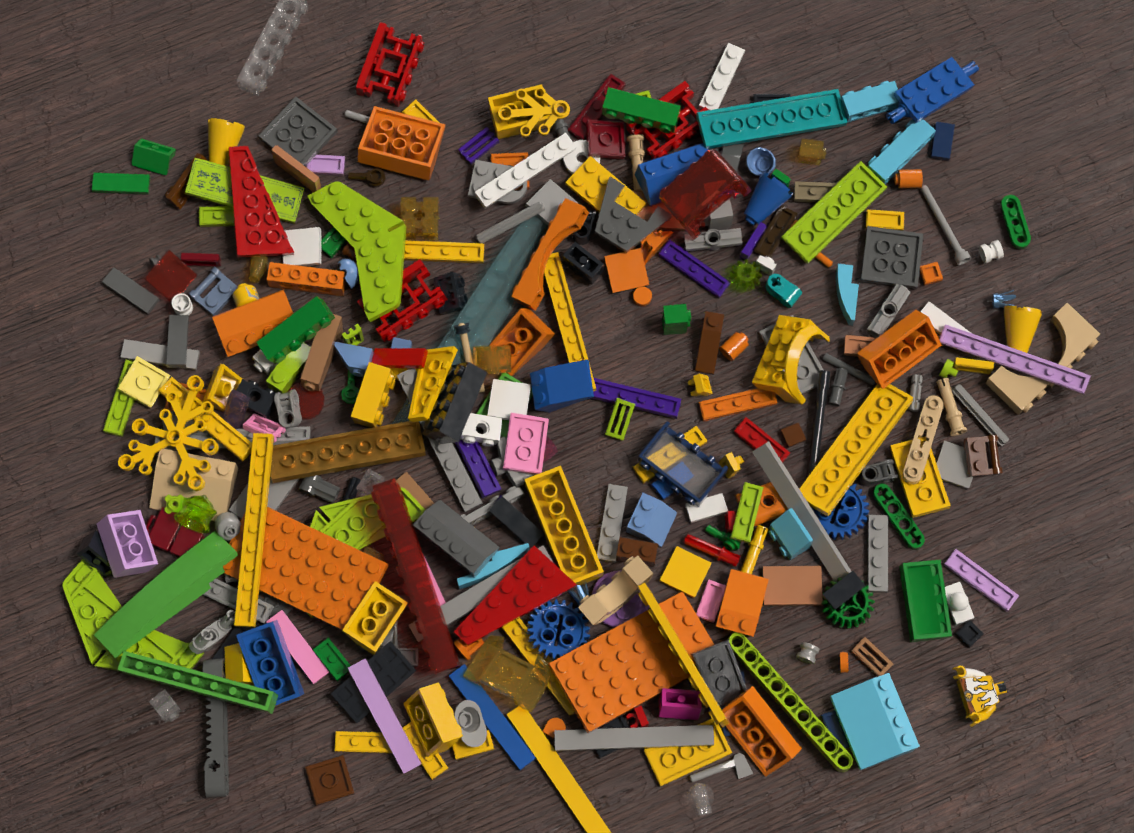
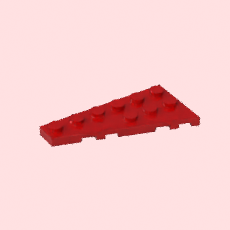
[229,146,294,257]
[454,545,578,646]

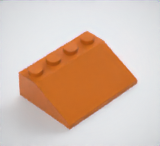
[358,106,446,181]

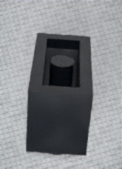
[76,530,112,578]

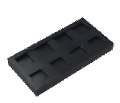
[331,641,417,723]

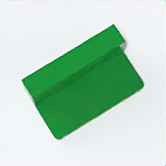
[132,138,176,175]

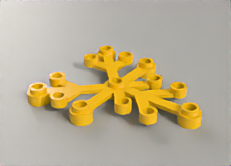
[118,375,219,491]

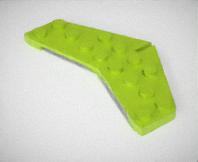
[308,181,406,322]
[307,487,425,618]
[63,559,204,671]

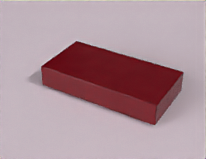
[181,253,221,267]

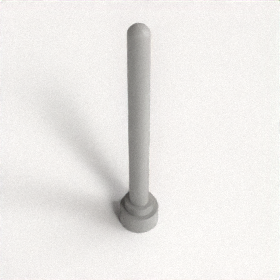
[921,185,971,265]

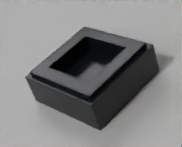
[955,620,984,648]

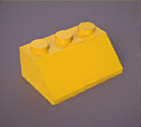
[342,581,408,655]

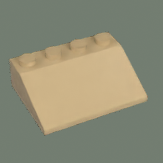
[149,449,238,522]

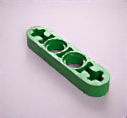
[873,484,925,550]

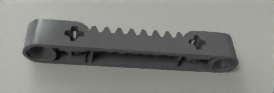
[203,658,229,798]

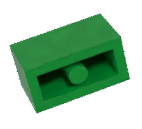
[662,304,691,335]

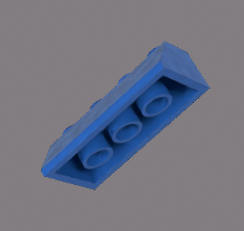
[635,143,717,206]
[236,620,305,705]

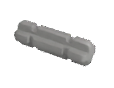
[908,374,923,412]

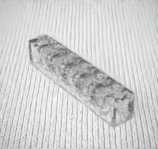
[236,0,308,96]

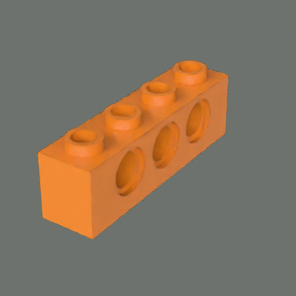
[267,262,346,296]

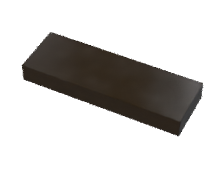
[753,205,798,258]

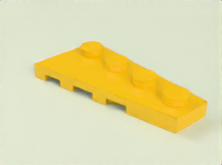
[408,346,458,422]

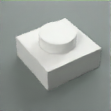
[755,255,777,276]

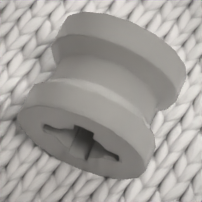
[796,642,820,664]

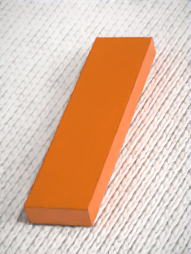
[699,388,778,422]

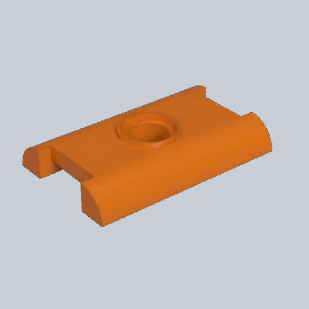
[735,482,788,526]

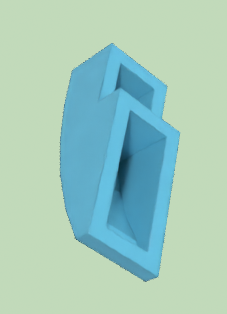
[836,264,859,326]

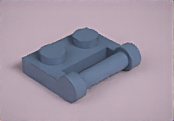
[189,267,237,316]

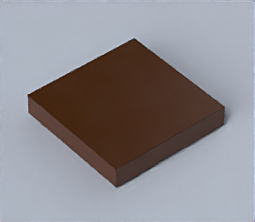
[305,755,355,806]

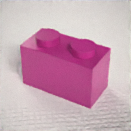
[659,688,702,720]

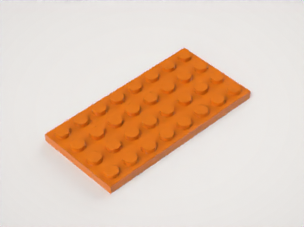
[223,507,389,630]
[548,591,714,733]

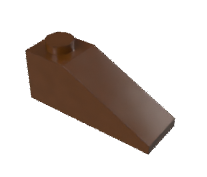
[695,311,724,375]

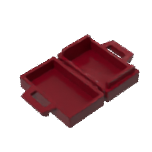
[146,507,207,557]

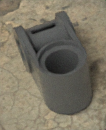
[859,459,898,486]

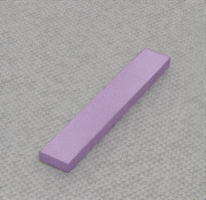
[348,658,422,773]

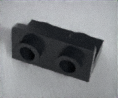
[433,272,468,315]

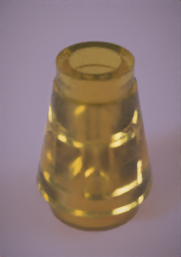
[249,256,269,283]

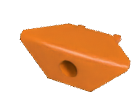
[641,230,674,265]

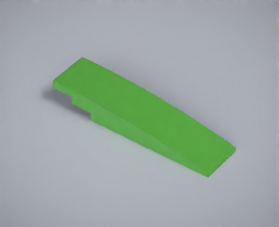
[94,531,238,658]

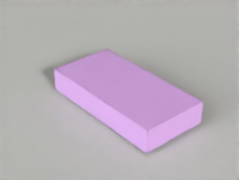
[306,155,345,176]

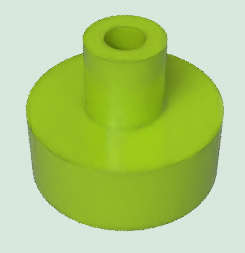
[939,359,958,378]

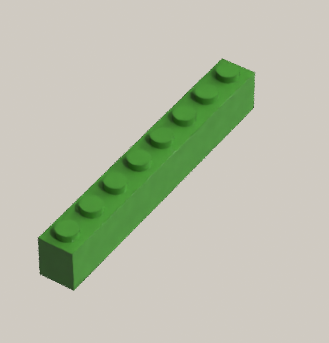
[118,651,278,714]

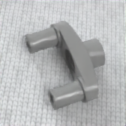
[491,437,534,488]
[189,610,235,654]

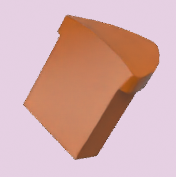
[453,638,485,660]

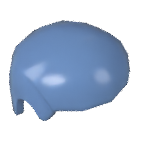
[746,147,776,176]
[337,259,360,288]

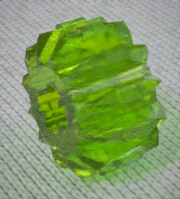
[730,259,762,292]

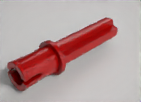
[684,534,741,567]

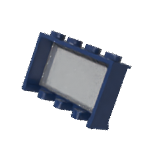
[638,421,728,507]

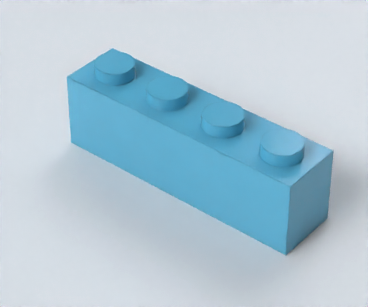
[868,119,936,184]

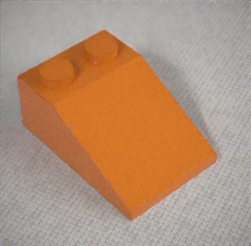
[485,308,555,376]
[716,569,769,637]

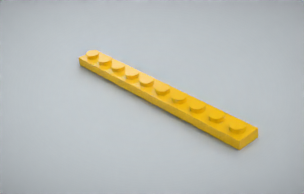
[234,433,274,628]

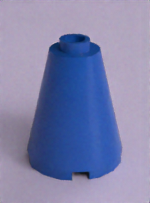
[744,172,793,225]

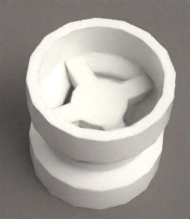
[979,240,1004,263]
[172,293,193,315]

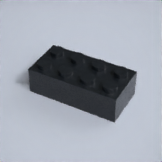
[422,362,487,444]

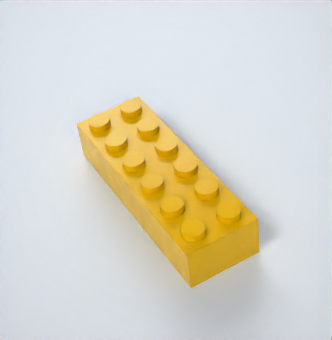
[524,466,604,590]

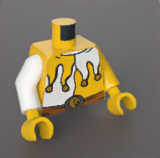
[952,665,1007,727]

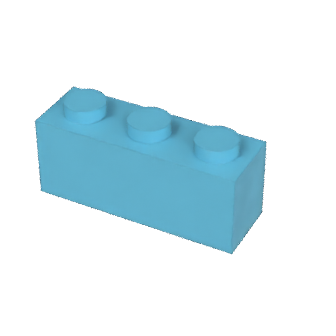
[841,81,899,122]

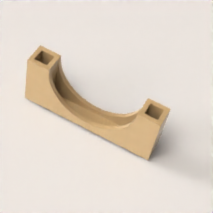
[985,303,1100,415]

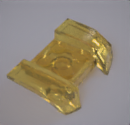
[463,635,551,712]

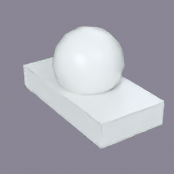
[945,582,974,625]

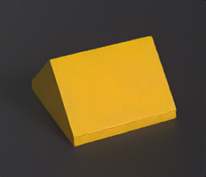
[202,364,242,414]
[225,643,254,685]

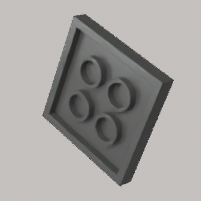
[259,97,338,167]
[861,226,923,289]

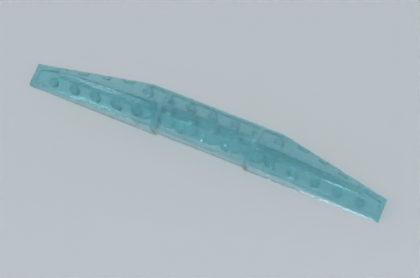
[392,215,548,425]

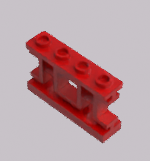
[356,22,425,107]
[626,81,708,160]
[357,259,447,342]

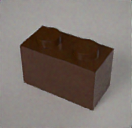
[616,537,658,567]

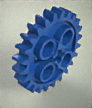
[810,484,869,540]
[526,599,590,661]

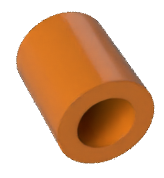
[894,169,923,188]
[719,332,749,361]

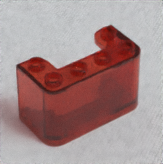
[659,149,752,239]

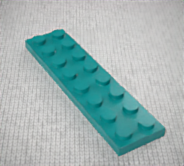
[696,89,848,149]

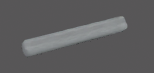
[476,202,545,243]
[952,384,1009,446]

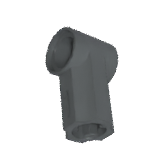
[299,475,340,503]

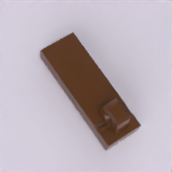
[165,153,208,210]

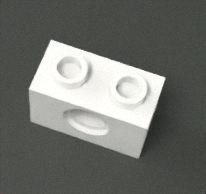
[460,413,502,447]

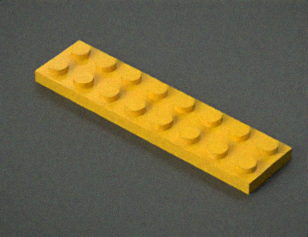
[799,384,913,516]
[638,582,729,727]

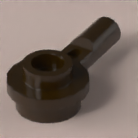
[348,168,386,187]

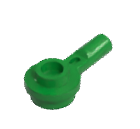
[341,370,359,404]
[705,525,741,551]

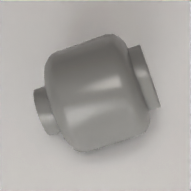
[215,512,242,541]

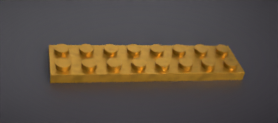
[271,421,426,483]

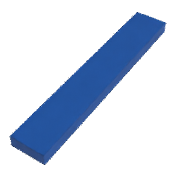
[449,664,536,770]

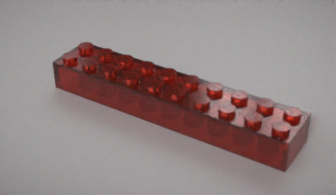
[371,478,461,674]

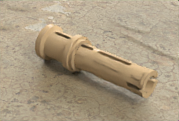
[627,135,645,191]
[937,378,967,436]

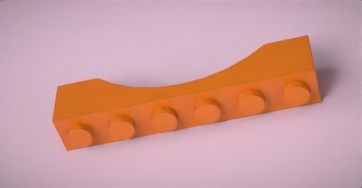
[511,198,589,311]

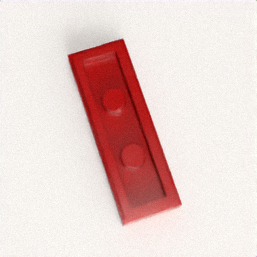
[371,348,428,368]
[733,417,790,463]

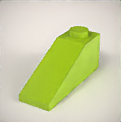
[266,342,311,394]

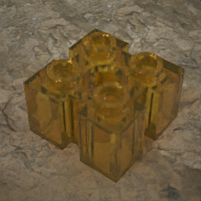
[400,197,439,241]

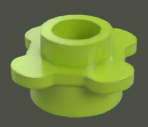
[165,494,184,514]

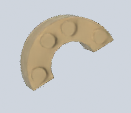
[578,555,653,625]

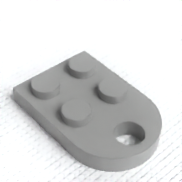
[468,160,527,204]

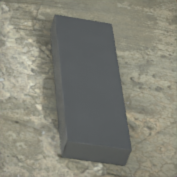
[102,267,159,314]
[166,315,189,368]

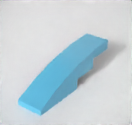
[457,543,529,590]

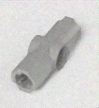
[684,228,743,251]
[866,284,911,338]

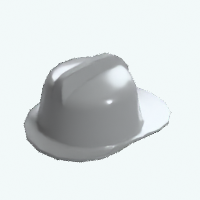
[454,700,487,747]

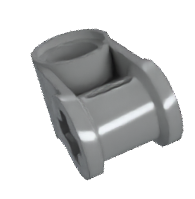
[274,389,302,427]

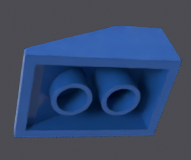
[530,360,594,413]

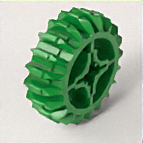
[821,577,875,629]

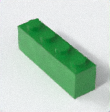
[602,87,681,133]
[256,296,335,364]

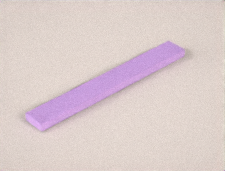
[939,324,1091,394]

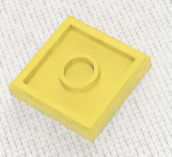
[117,356,171,409]

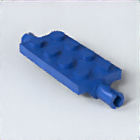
[886,57,979,124]

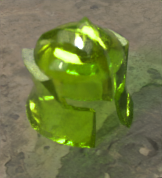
[174,495,217,533]

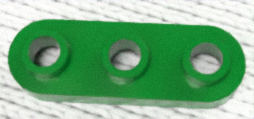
[1000,195,1031,249]

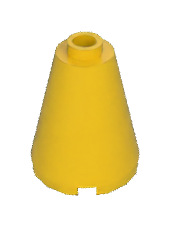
[208,118,245,167]
[1004,306,1042,353]

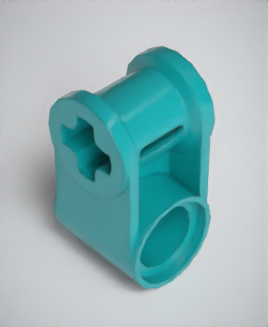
[765,274,802,308]

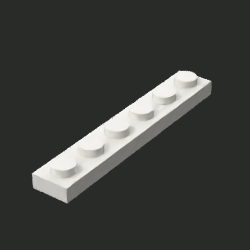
[474,133,577,209]

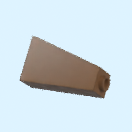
[301,314,343,392]

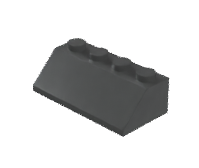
[413,500,500,578]

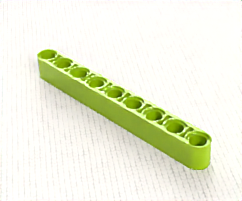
[729,633,853,772]

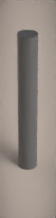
[823,353,875,386]

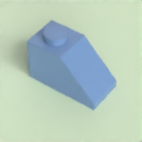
[334,342,373,377]

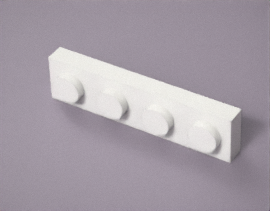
[699,43,745,110]

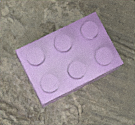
[97,510,158,578]

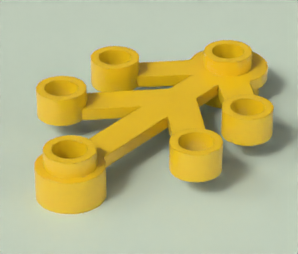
[497,87,570,138]

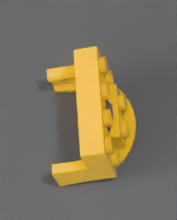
[752,315,830,405]

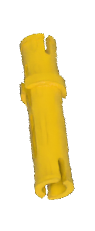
[741,525,769,574]

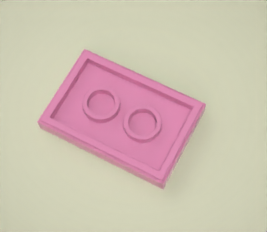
[503,413,549,475]

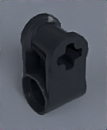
[573,210,597,245]

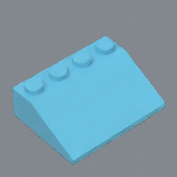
[830,673,920,770]

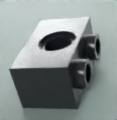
[563,242,604,285]
[232,379,276,419]

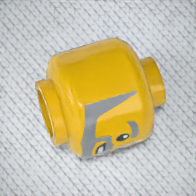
[233,283,259,307]

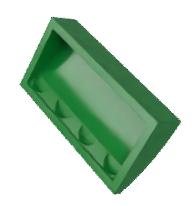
[899,560,952,643]

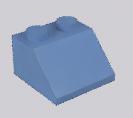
[626,493,677,548]

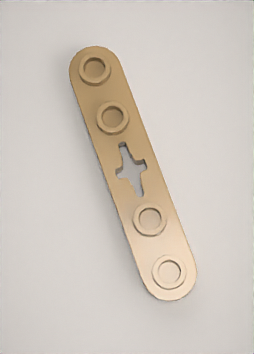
[903,396,943,484]

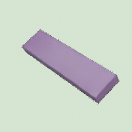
[944,549,1019,612]

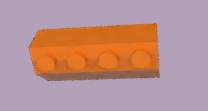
[212,289,293,357]
[857,310,942,389]
[722,686,802,777]

